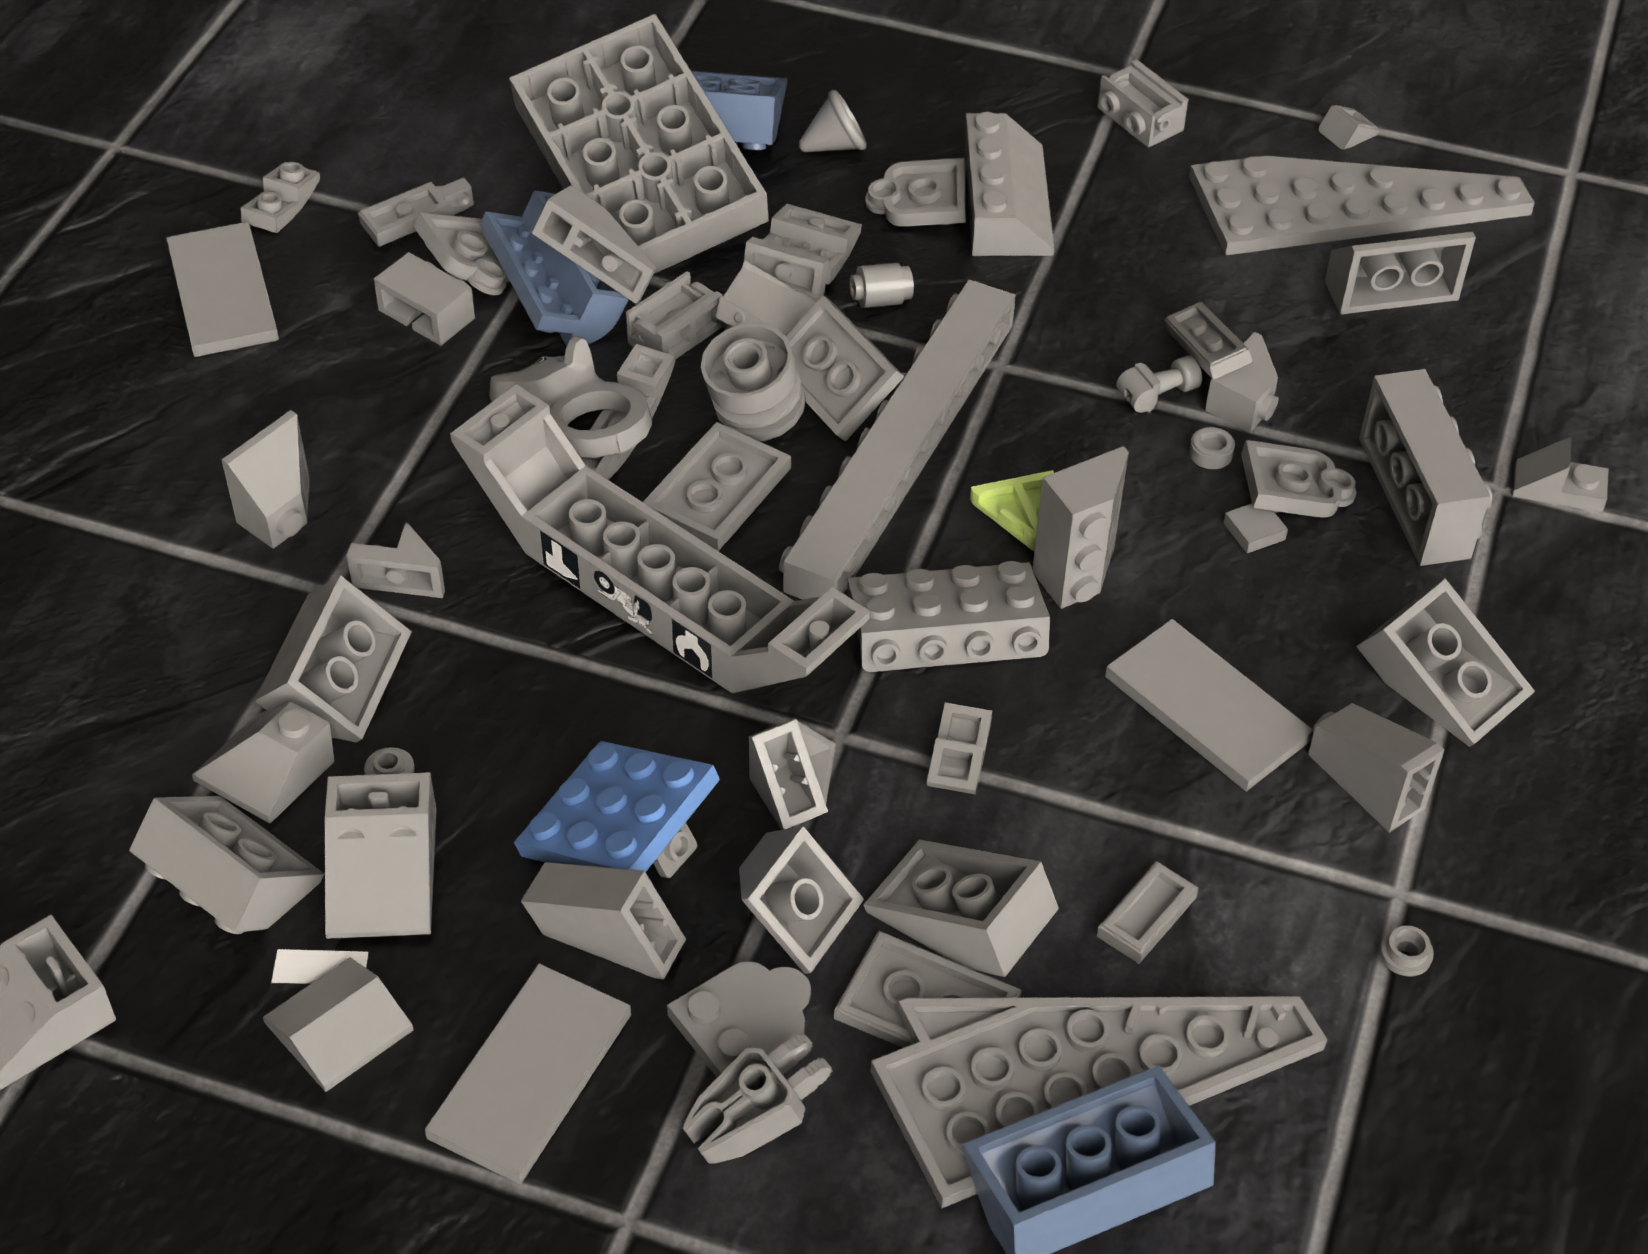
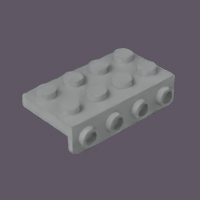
[847,561,1050,672]

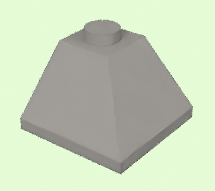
[222,410,310,549]
[192,702,335,823]
[739,826,864,974]

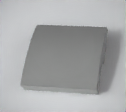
[763,204,862,285]

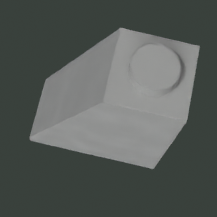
[1308,703,1445,832]
[521,862,686,979]

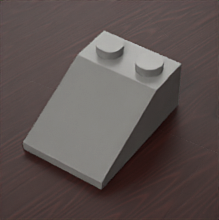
[1356,578,1535,747]
[864,840,1059,977]

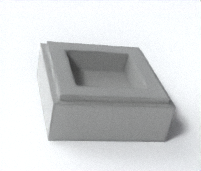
[1223,504,1288,553]

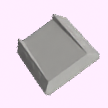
[715,260,817,337]

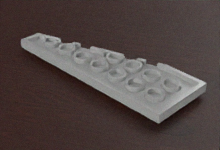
[1189,156,1535,255]

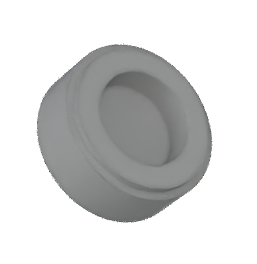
[1189,427,1235,469]

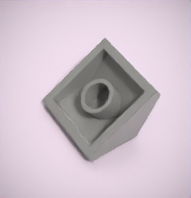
[263,957,413,1092]

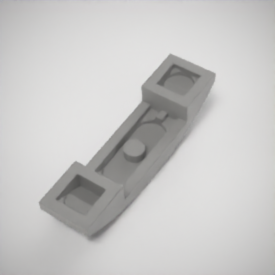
[580,344,675,480]

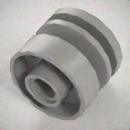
[701,323,806,441]

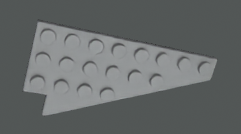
[870,996,1328,1208]

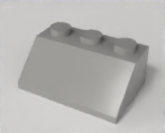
[1324,232,1476,315]
[1032,446,1129,609]
[254,575,412,742]
[129,796,325,934]

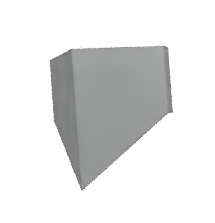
[749,718,836,830]

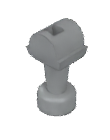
[1116,355,1202,413]

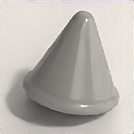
[798,90,867,152]

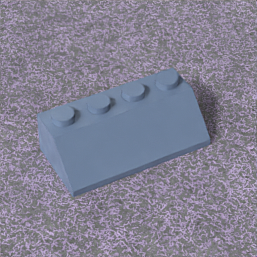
[962,1065,1216,1254]

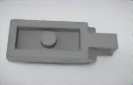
[358,177,474,247]

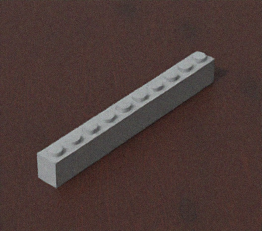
[779,279,1016,600]

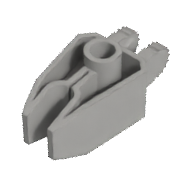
[683,1033,832,1164]

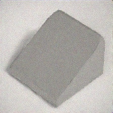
[1318,105,1379,149]

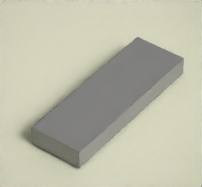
[1164,302,1253,380]

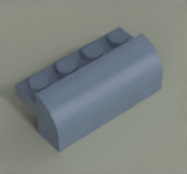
[480,190,629,347]

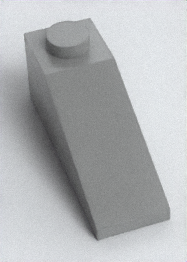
[532,185,657,304]

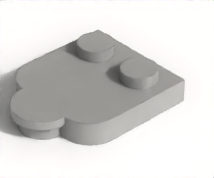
[865,158,966,227]
[414,213,510,295]
[1241,440,1356,518]
[667,962,811,1078]

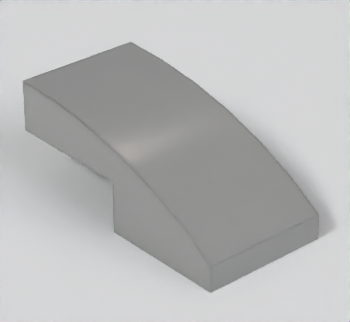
[927,702,992,794]

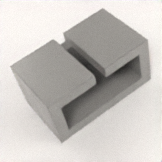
[374,252,475,346]

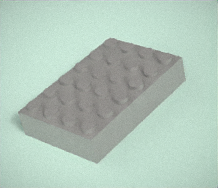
[509,14,769,274]

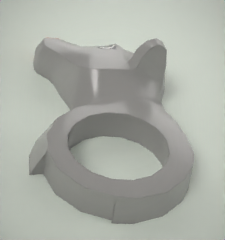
[489,336,652,458]

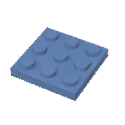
[514,741,720,872]

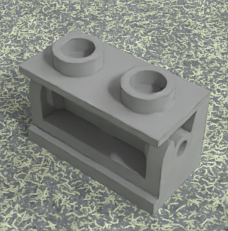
[1098,60,1188,148]
[626,271,723,360]

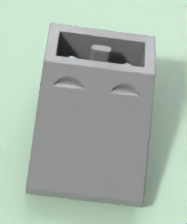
[325,772,436,939]
[0,915,116,1090]

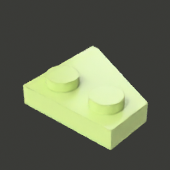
[970,470,1054,551]

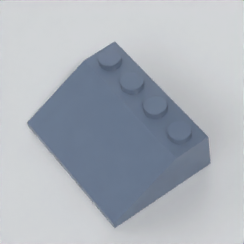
[691,71,787,150]

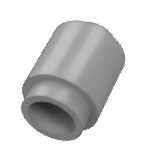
[849,263,914,308]

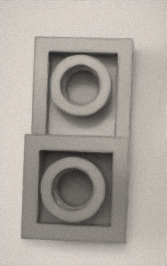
[241,162,320,233]

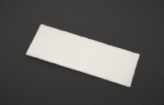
[271,949,368,984]

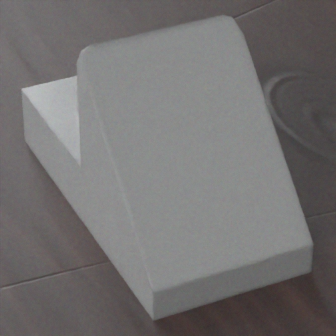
[1513,437,1609,512]
[347,523,445,598]

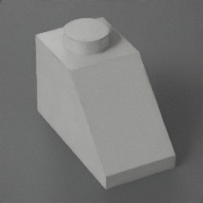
[1205,332,1279,433]

